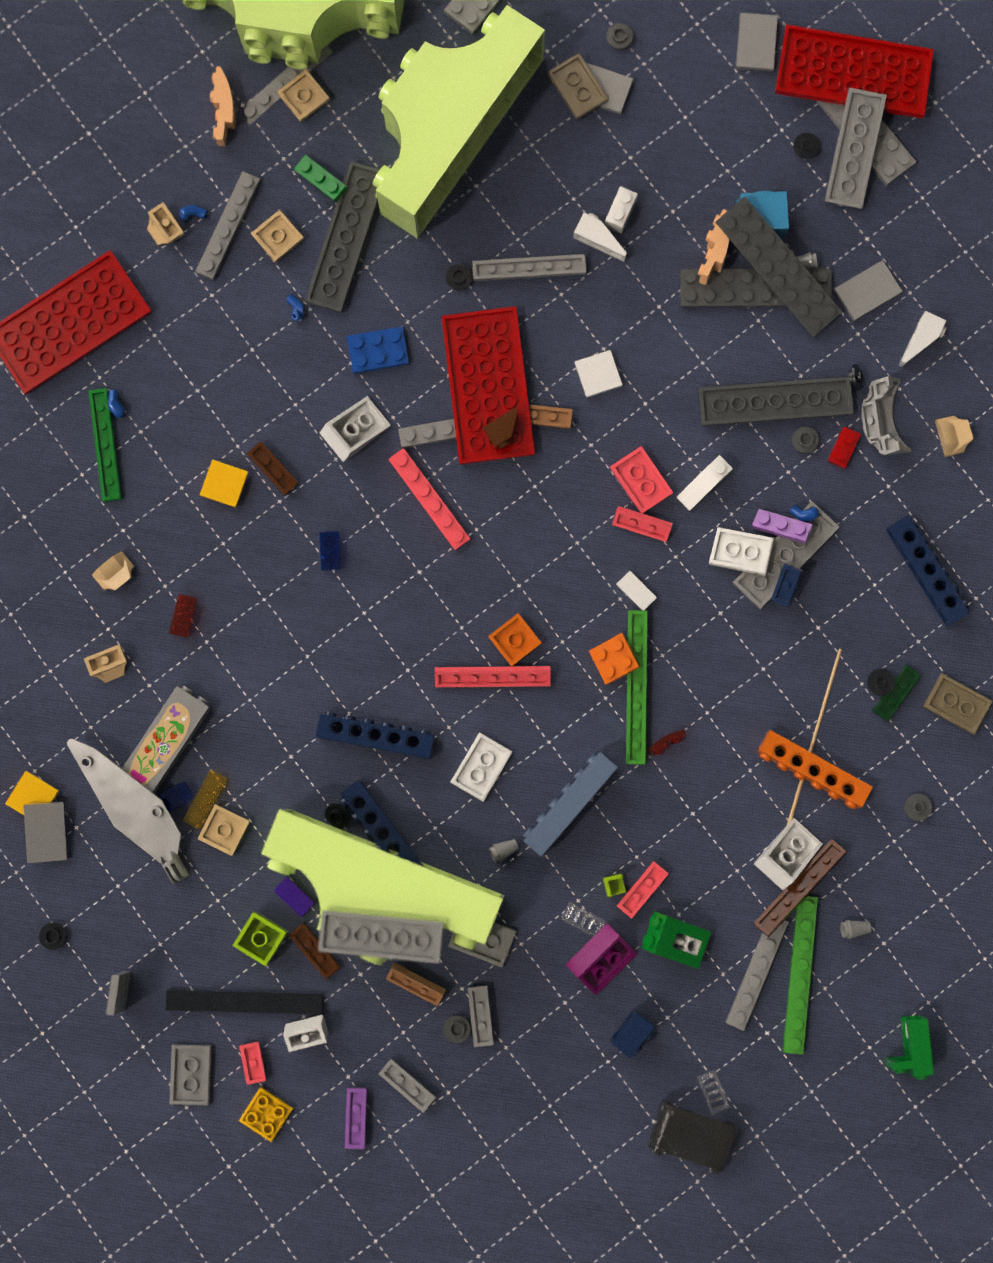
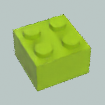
[232,911,289,966]

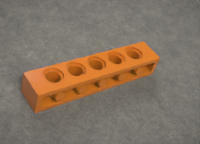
[757,730,873,810]

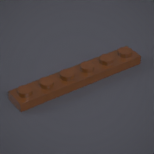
[753,839,847,938]

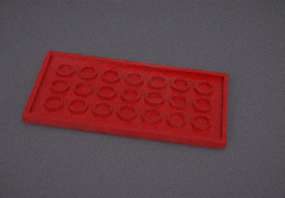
[775,24,933,119]
[0,250,152,395]
[441,306,535,465]

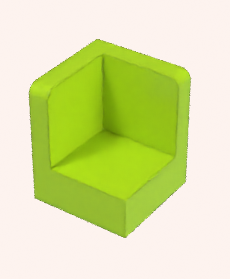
[602,873,626,897]

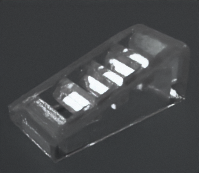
[561,902,606,937]
[697,1070,730,1115]

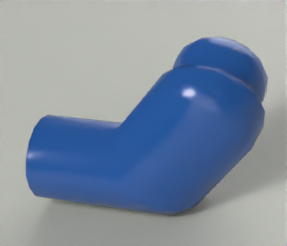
[179,205,208,221]
[286,294,305,321]
[108,390,125,418]
[789,504,819,522]

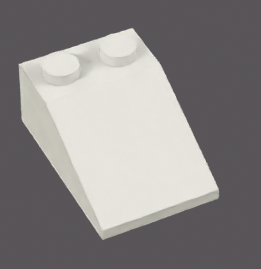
[320,396,391,462]
[754,818,823,890]

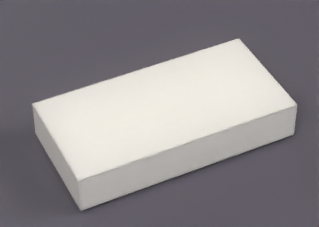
[616,571,657,611]

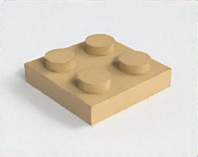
[277,70,330,123]
[251,210,304,263]
[198,804,250,856]

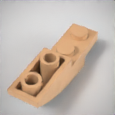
[210,66,236,146]
[698,209,729,285]

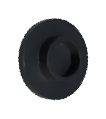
[793,133,820,159]
[446,264,472,291]
[849,364,863,391]
[867,669,894,696]
[324,803,351,828]
[39,922,67,950]

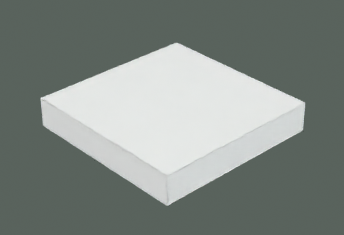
[574,350,622,398]

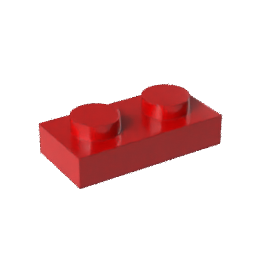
[827,426,861,469]

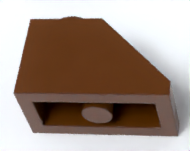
[483,407,518,450]

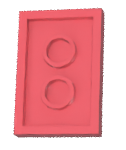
[610,446,673,514]

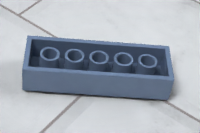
[523,752,618,856]

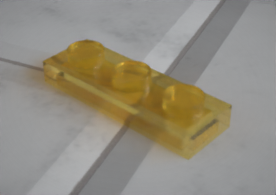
[183,769,228,830]

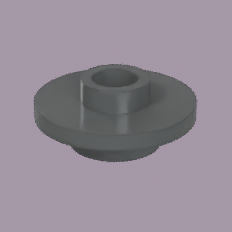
[607,23,633,50]
[792,427,819,453]
[904,794,932,821]
[443,1015,471,1043]

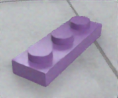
[752,509,813,544]
[345,1087,367,1149]

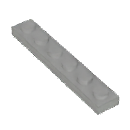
[244,45,333,125]
[196,171,260,281]
[472,254,586,281]
[725,921,788,1031]

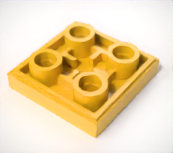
[200,459,249,508]
[5,771,59,815]
[239,1087,293,1142]

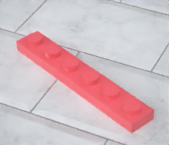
[388,448,471,551]
[435,666,550,687]

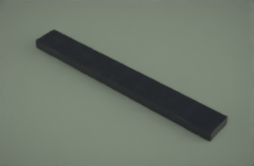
[166,990,323,1014]

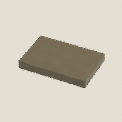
[547,53,609,120]
[923,673,993,735]

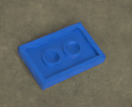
[347,326,409,374]

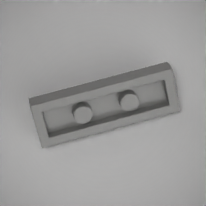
[398,419,456,449]
[468,985,494,1047]
[379,1058,436,1112]

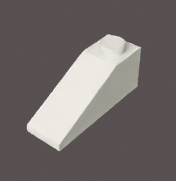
[573,213,627,262]
[899,311,946,367]
[676,455,733,511]

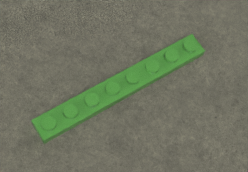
[626,610,647,765]
[783,896,818,1055]

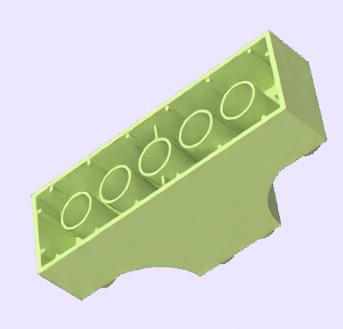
[183,0,405,69]
[373,5,545,239]
[261,809,505,965]

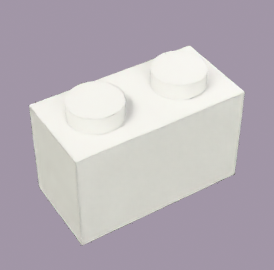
[605,186,637,234]
[283,1015,328,1052]

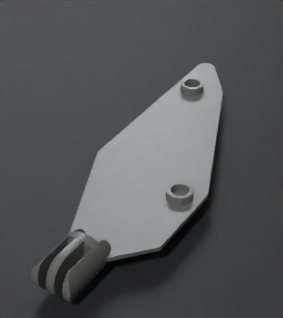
[67,739,190,884]

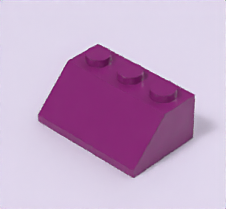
[566,923,637,995]

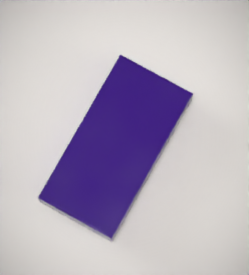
[273,876,315,917]

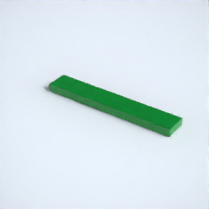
[88,388,122,502]

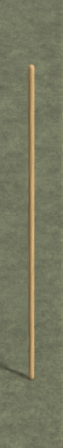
[787,649,842,825]

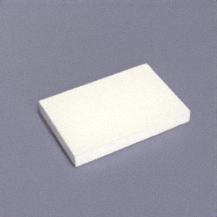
[709,527,774,576]
[450,732,512,802]

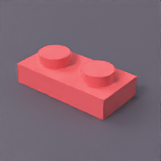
[239,1041,267,1085]

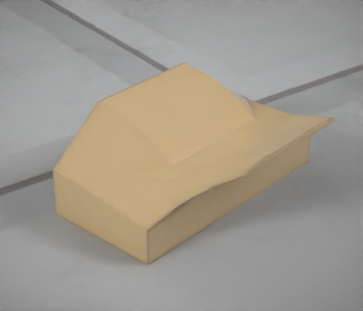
[147,202,185,245]
[935,416,973,457]
[92,551,135,590]
[84,644,127,683]

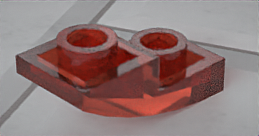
[169,594,197,638]
[648,730,686,756]

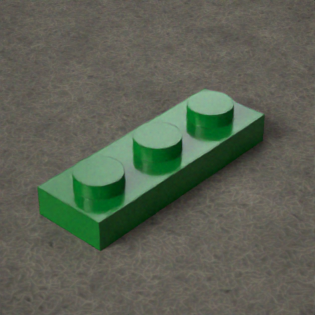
[294,155,348,203]

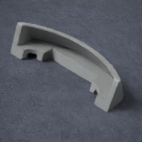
[861,376,912,455]

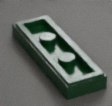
[871,664,922,722]

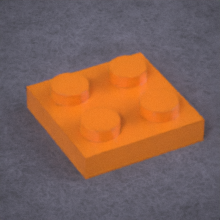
[488,613,542,667]
[589,633,640,685]

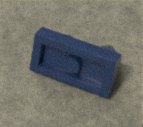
[771,563,804,607]

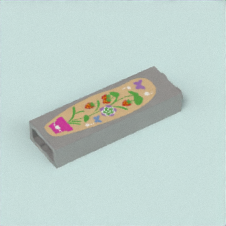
[122,686,211,794]

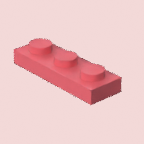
[612,506,673,542]
[616,861,669,919]

